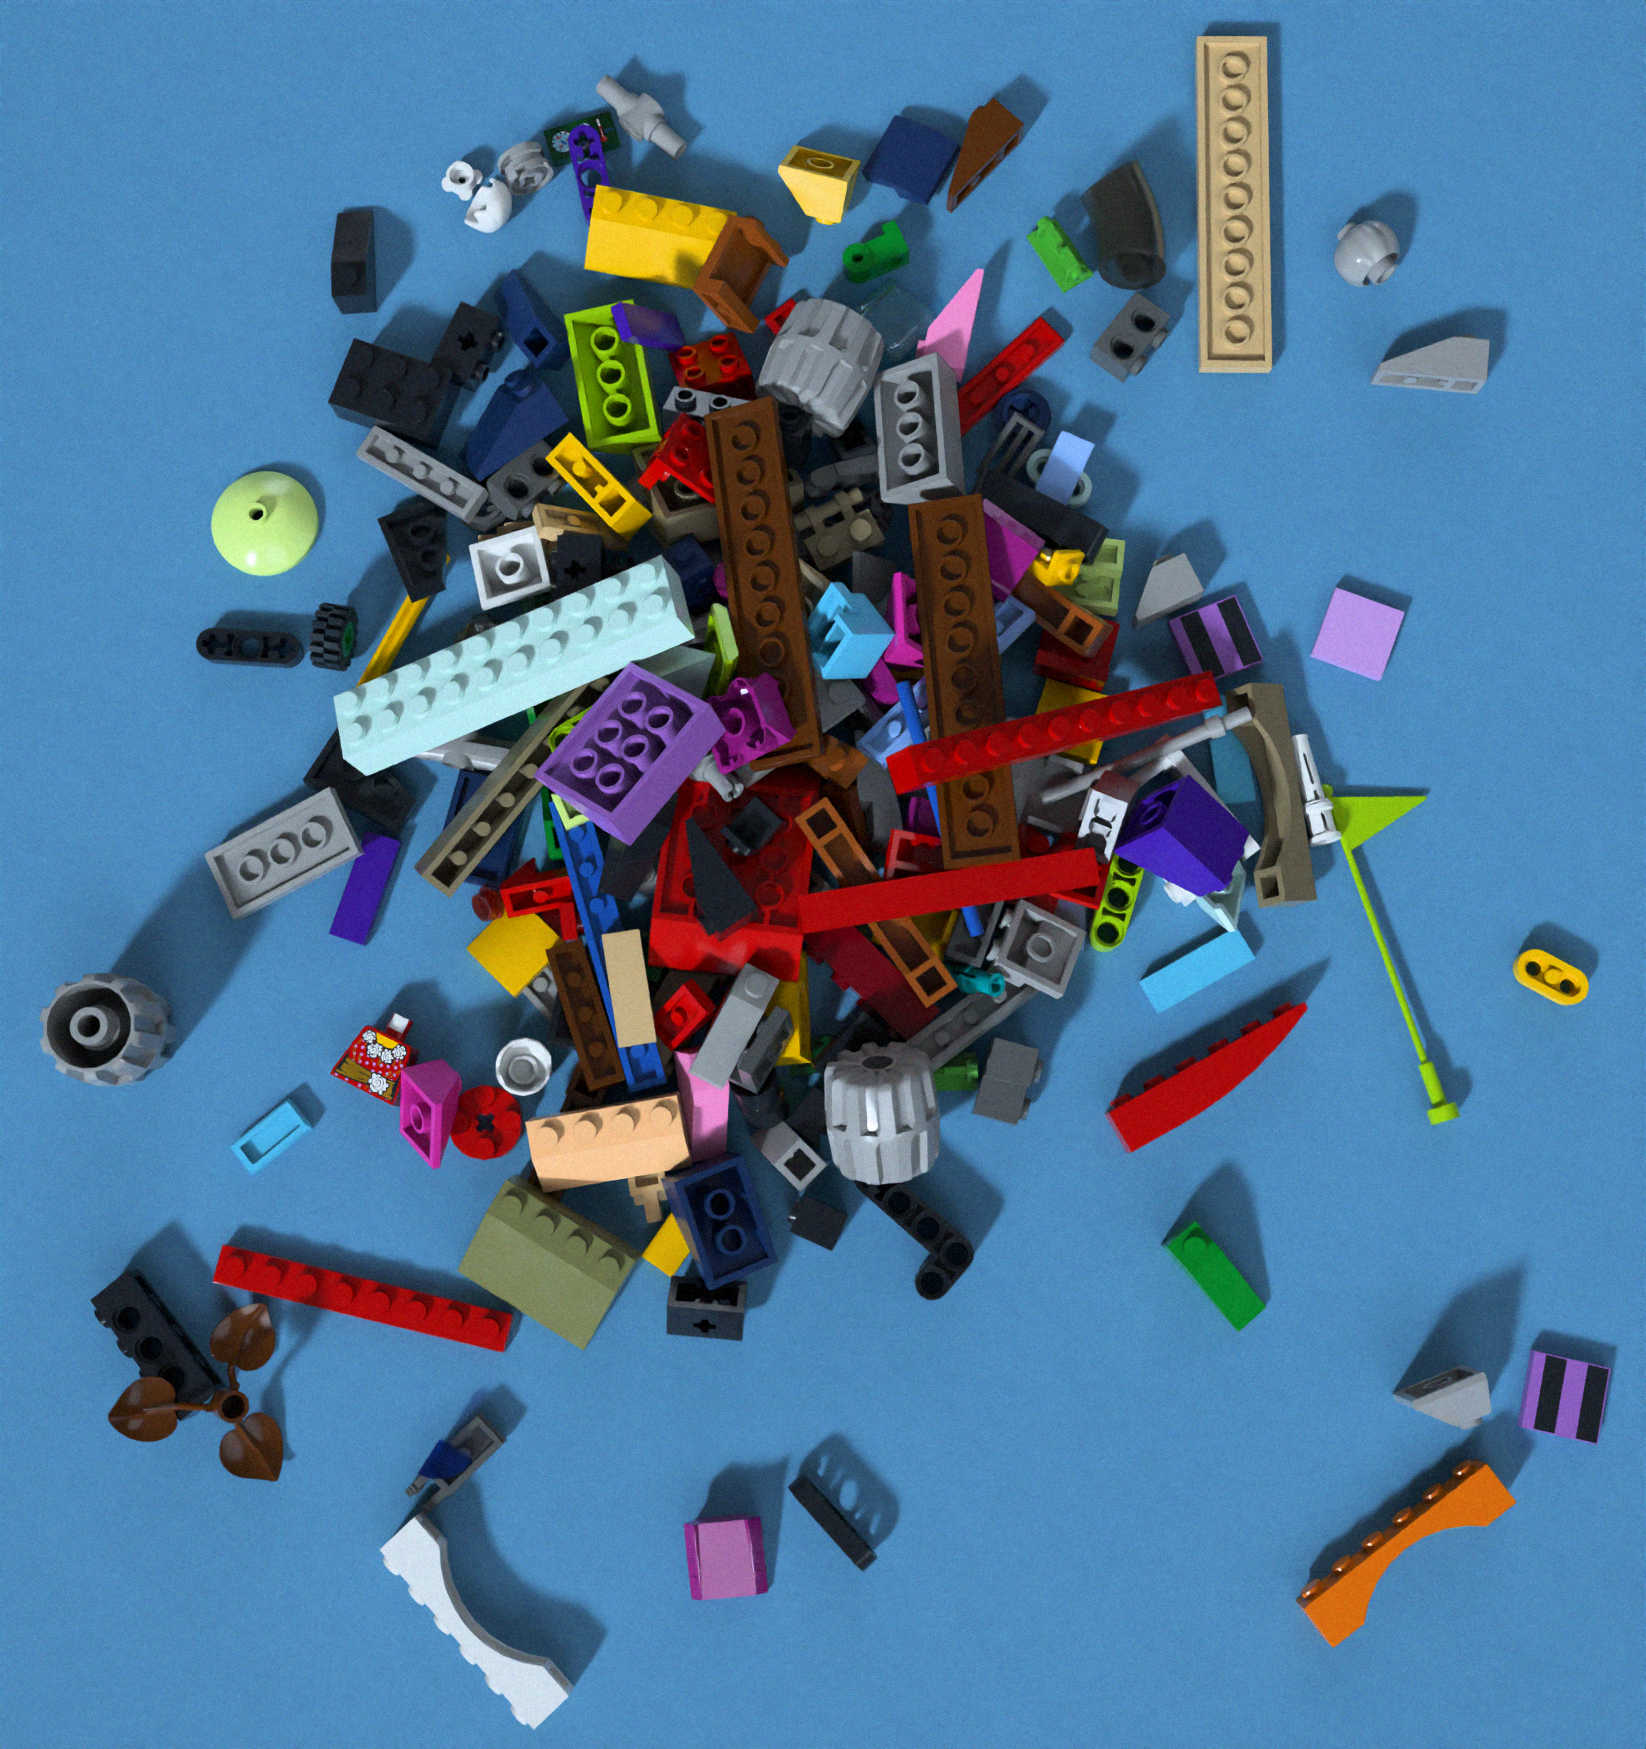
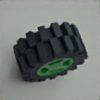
[309,602,358,672]

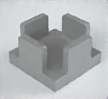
[1019,754,1095,840]

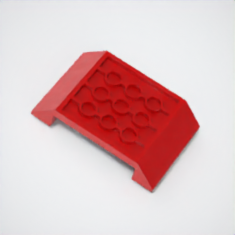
[648,765,821,983]

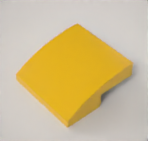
[466,909,566,998]

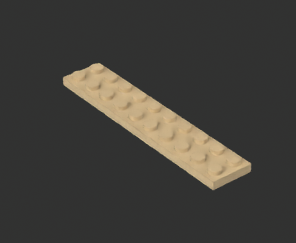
[1195,36,1272,373]

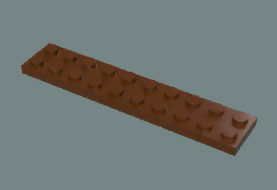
[704,396,826,772]
[908,493,1022,870]

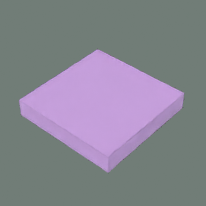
[1310,587,1405,681]

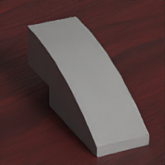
[847,730,902,848]

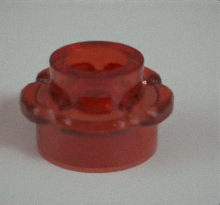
[471,886,505,922]

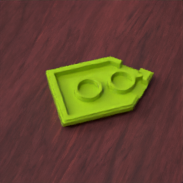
[702,603,739,702]

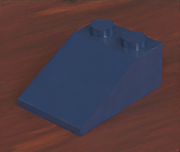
[459,368,569,482]
[661,1151,778,1291]

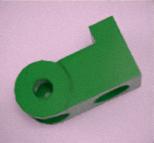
[842,220,909,284]

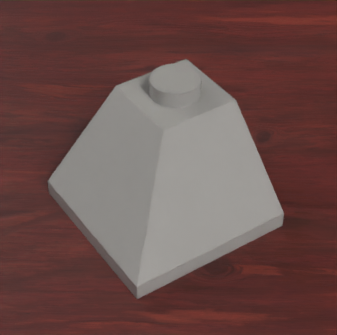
[1392,1365,1492,1430]

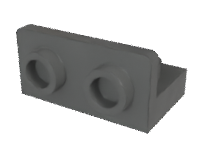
[728,1006,794,1094]

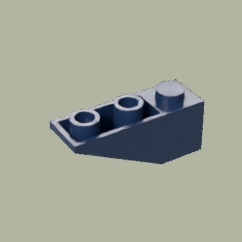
[493,269,571,371]

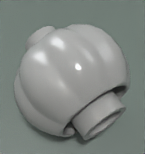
[1334,220,1400,287]

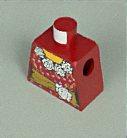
[330,1012,419,1107]

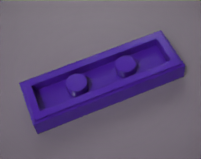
[611,302,687,352]
[329,831,403,946]

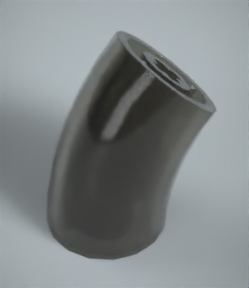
[1080,160,1166,290]

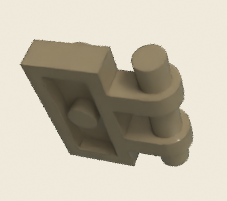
[793,487,885,575]

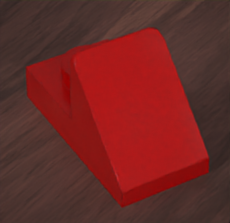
[500,858,577,919]
[653,978,716,1052]

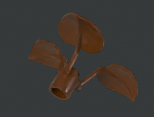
[107,1303,283,1481]

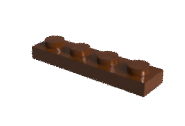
[545,939,626,1093]

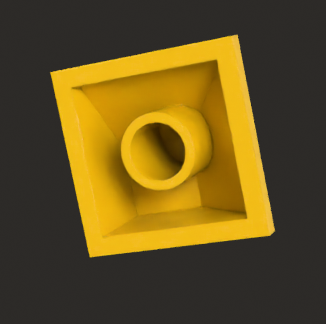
[778,145,861,225]

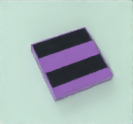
[1167,595,1264,681]
[1517,1350,1611,1445]

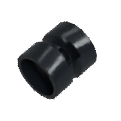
[729,1067,789,1130]

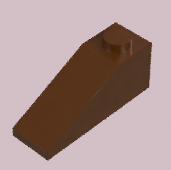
[946,98,1024,214]

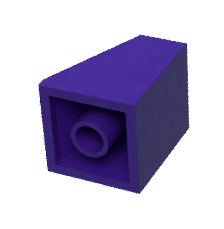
[1113,774,1250,897]

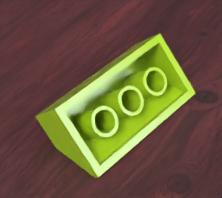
[564,299,664,455]

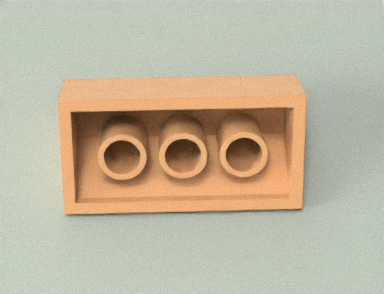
[525,1091,693,1193]

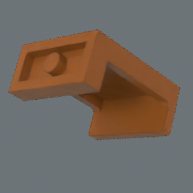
[692,215,790,334]

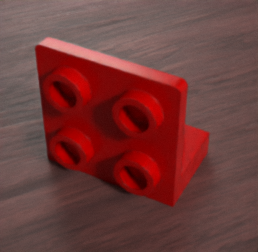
[667,332,757,401]
[637,412,715,504]
[1031,618,1120,693]

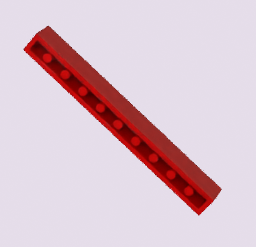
[886,670,1223,795]

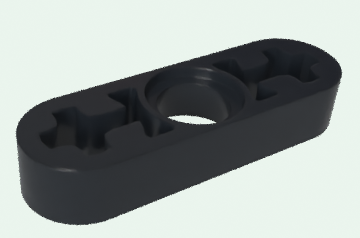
[196,628,304,668]
[788,1473,878,1572]

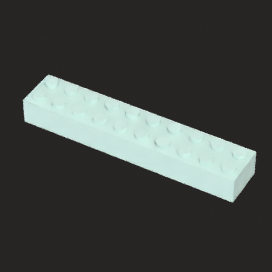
[333,555,695,776]

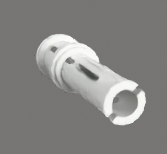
[1291,734,1342,847]

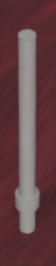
[1039,706,1252,806]

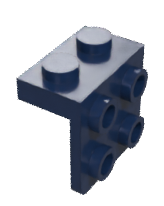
[641,533,723,617]

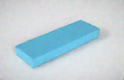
[1203,695,1255,806]
[1139,928,1256,1014]

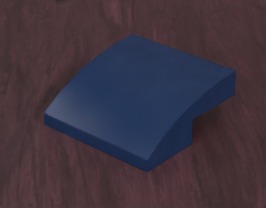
[862,115,961,206]

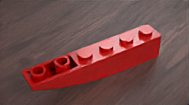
[1105,1001,1308,1153]

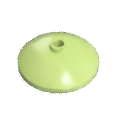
[211,471,319,576]

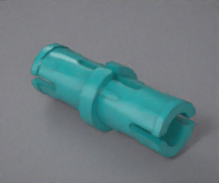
[942,961,1005,997]

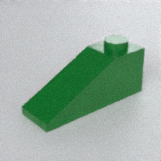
[1160,1220,1266,1332]

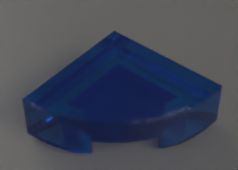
[418,1438,473,1479]

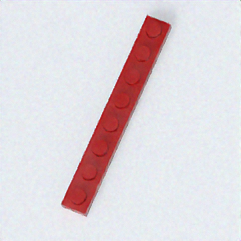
[212,1244,515,1353]

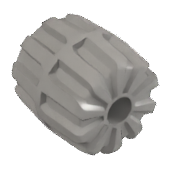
[755,297,884,438]
[39,973,176,1087]
[824,1042,940,1185]

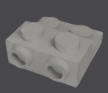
[984,899,1087,999]

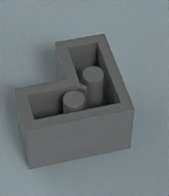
[972,1037,1044,1126]

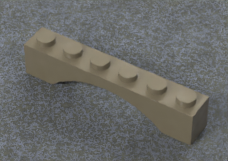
[1225,683,1317,908]

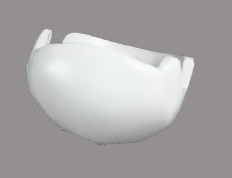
[464,178,512,233]
[495,1037,552,1096]

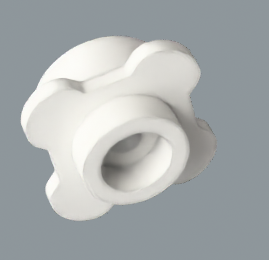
[441,161,483,201]

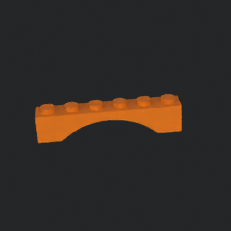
[1296,1459,1517,1648]

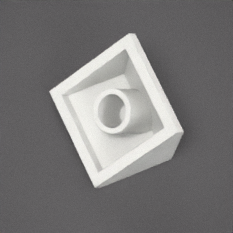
[469,525,556,611]

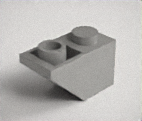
[749,1121,828,1192]

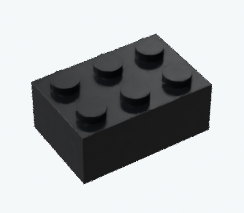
[328,338,462,451]

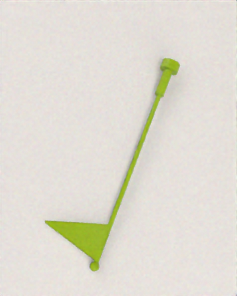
[1321,784,1461,1125]

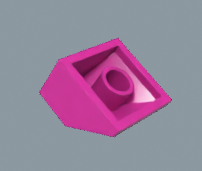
[881,572,924,673]
[399,1059,462,1169]

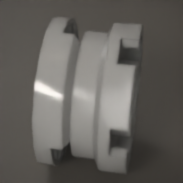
[497,141,553,196]

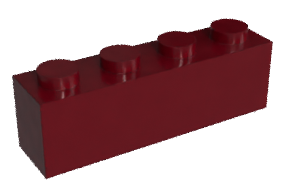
[803,926,940,1043]

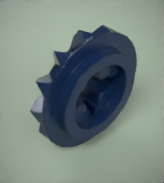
[994,389,1052,443]

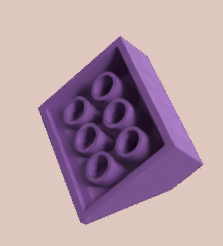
[534,662,726,846]

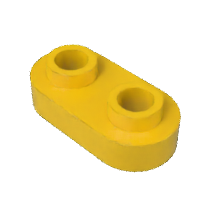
[1513,949,1589,1006]

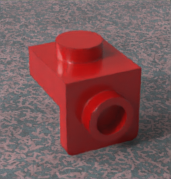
[542,902,585,943]

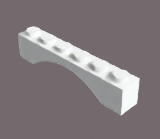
[380,1511,574,1730]

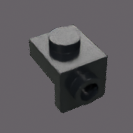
[720,796,787,856]

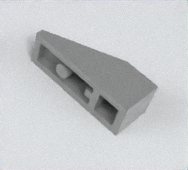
[1370,334,1490,394]
[688,962,780,1090]

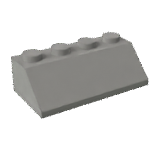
[873,352,966,505]

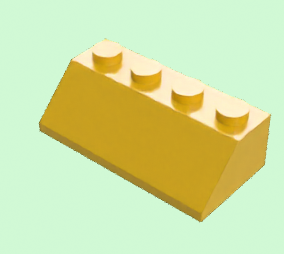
[584,184,737,290]

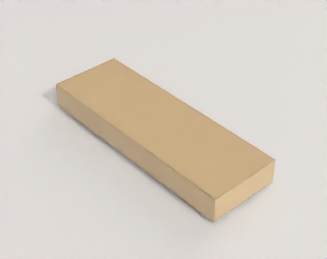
[601,929,657,1048]

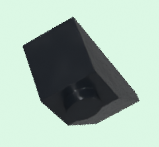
[331,211,377,315]
[598,791,679,902]
[685,817,758,943]

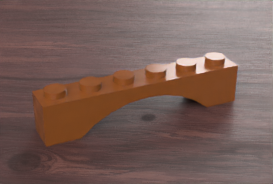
[907,533,1114,658]
[794,797,958,1008]

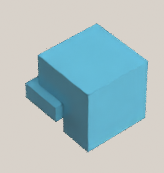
[807,582,895,679]

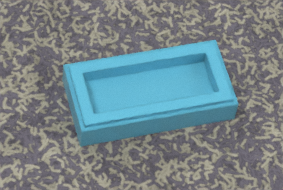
[230,1099,314,1175]

